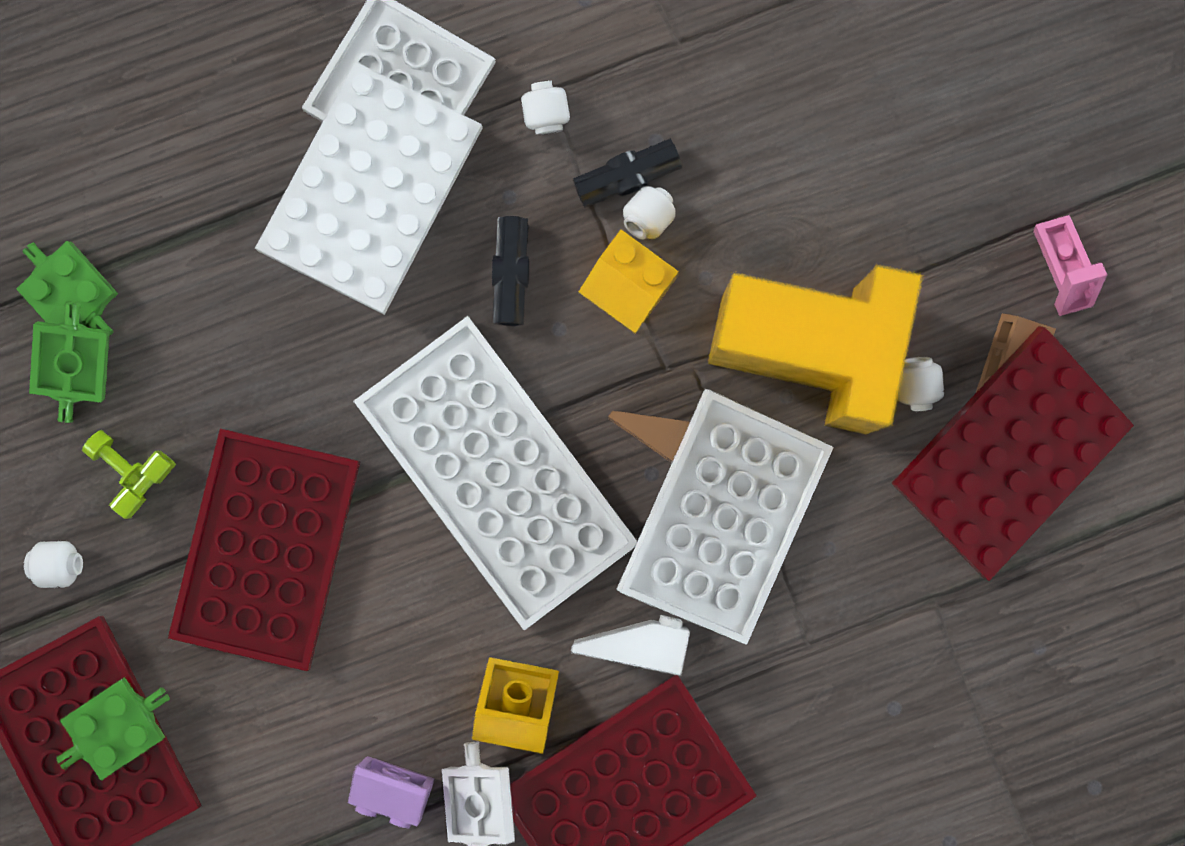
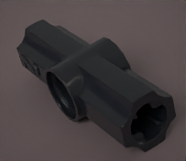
[573,138,682,208]
[492,216,529,326]

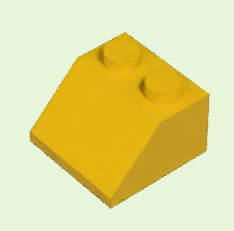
[579,229,679,334]
[472,657,559,754]

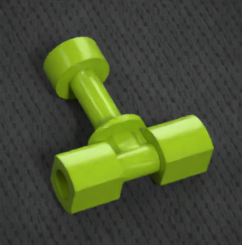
[82,430,176,519]

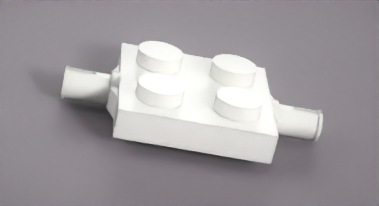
[442,742,515,846]

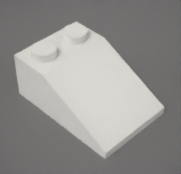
[572,615,690,675]

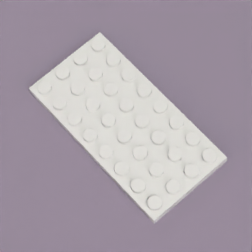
[354,316,637,630]

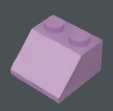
[348,756,435,828]

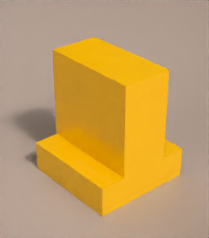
[708,266,922,434]

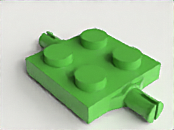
[17,241,118,335]
[29,301,110,423]
[56,677,170,780]

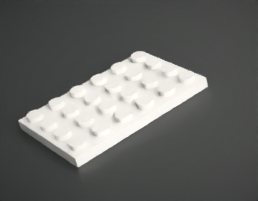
[255,62,482,315]
[617,389,834,645]

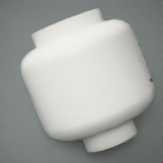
[521,81,570,135]
[623,187,676,240]
[897,357,944,411]
[24,541,83,588]

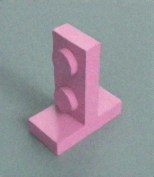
[1033,215,1107,316]

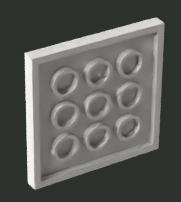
[302,0,496,122]

